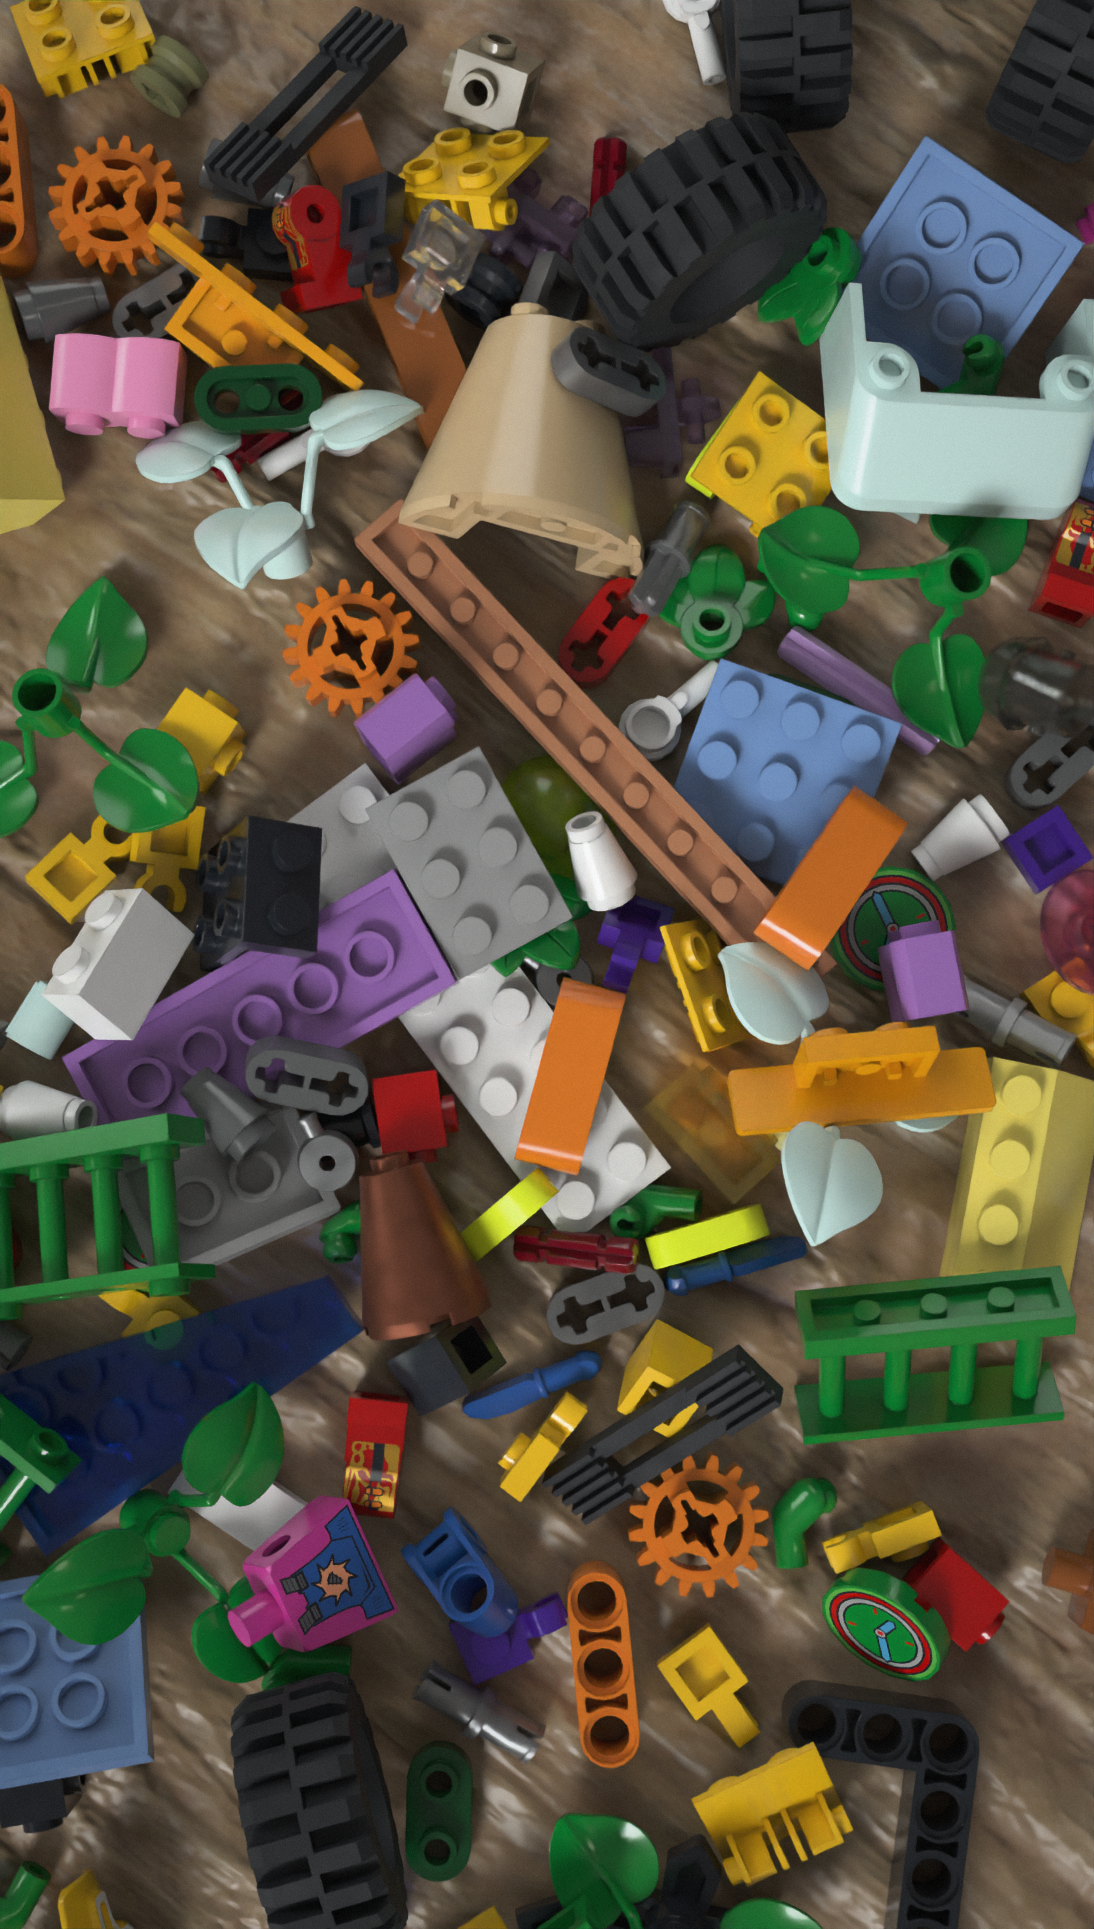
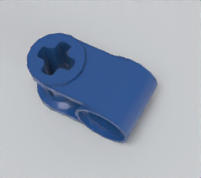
[401,1506,518,1638]

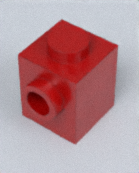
[372,1069,460,1163]
[900,1537,1010,1652]

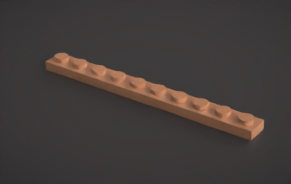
[354,498,837,978]

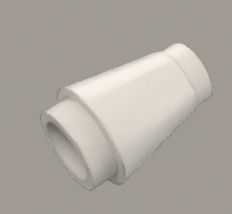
[911,794,1010,882]
[565,811,637,911]
[0,1080,98,1141]

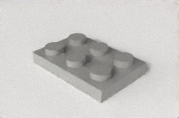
[365,746,573,980]
[118,1101,341,1267]

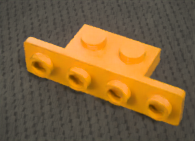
[148,221,365,392]
[727,1022,997,1136]

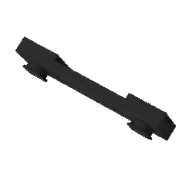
[204,6,408,203]
[542,1344,783,1525]

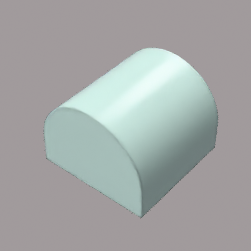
[5,980,75,1060]

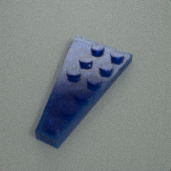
[0,1274,365,1556]

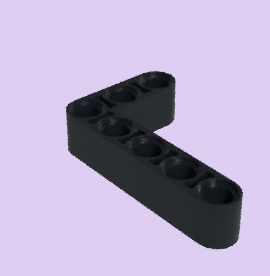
[781,1680,980,1929]

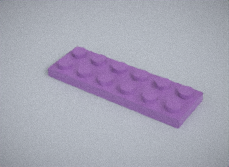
[61,869,460,1161]

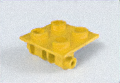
[10,0,155,100]
[398,127,551,231]
[690,371,832,538]
[659,919,755,1053]
[691,1742,853,1887]

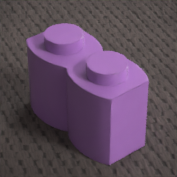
[353,673,459,785]
[877,920,970,1023]

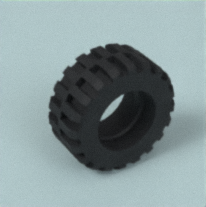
[720,0,853,133]
[984,0,1094,164]
[573,112,827,352]
[230,1671,408,1929]

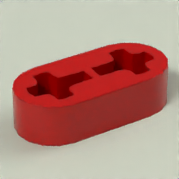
[558,577,650,689]

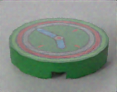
[829,866,956,993]
[822,1568,950,1682]

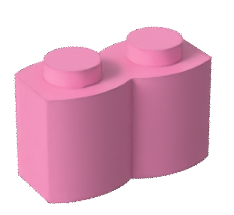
[49,333,188,439]

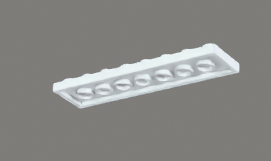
[286,763,671,1232]

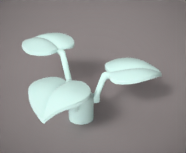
[136,389,424,590]
[718,942,959,1246]

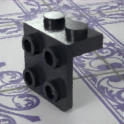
[193,815,322,972]

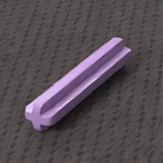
[777,626,939,755]

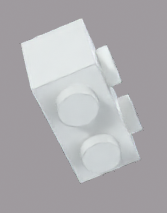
[42,888,195,1040]

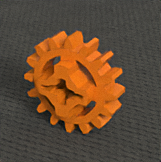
[48,135,186,277]
[282,579,421,719]
[627,1451,769,1598]

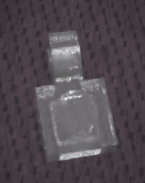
[394,199,485,324]

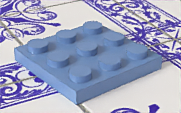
[842,135,1086,389]
[674,658,902,885]
[0,1574,154,1789]

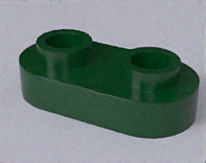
[194,363,323,435]
[405,1740,473,1882]

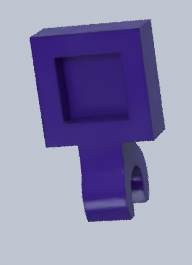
[596,895,675,994]
[448,1592,568,1685]

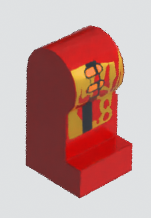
[272,185,363,315]
[1027,498,1094,629]
[342,1391,411,1519]

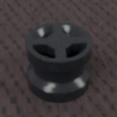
[444,251,523,331]

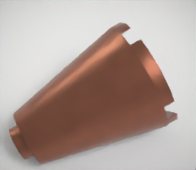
[359,1150,492,1340]

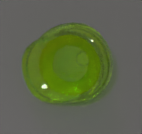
[501,754,616,876]

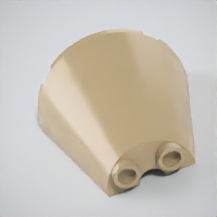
[398,302,644,580]

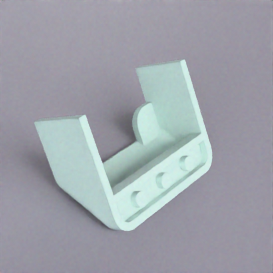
[819,283,1094,520]

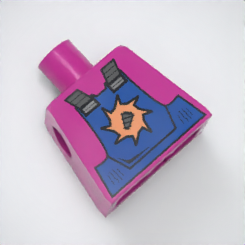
[228,1495,399,1652]

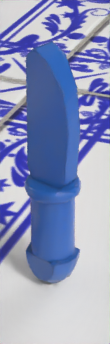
[663,1236,807,1296]
[462,1350,602,1419]

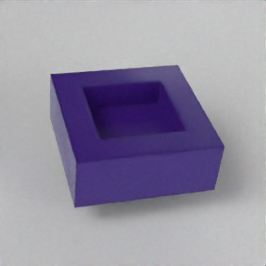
[1001,805,1093,895]

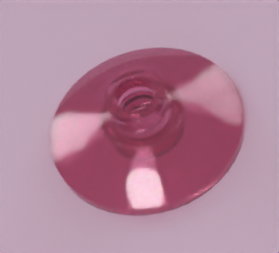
[1040,869,1094,996]

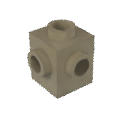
[442,32,546,133]

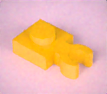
[129,806,206,913]
[25,815,133,925]
[498,1390,588,1503]
[821,1500,942,1574]

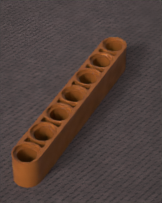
[306,106,467,451]

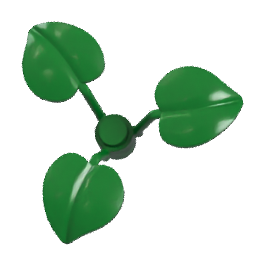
[758,506,1028,748]
[0,576,200,838]
[22,1381,284,1683]
[549,1812,824,1929]

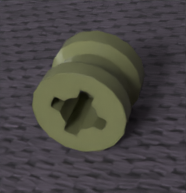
[130,35,209,118]

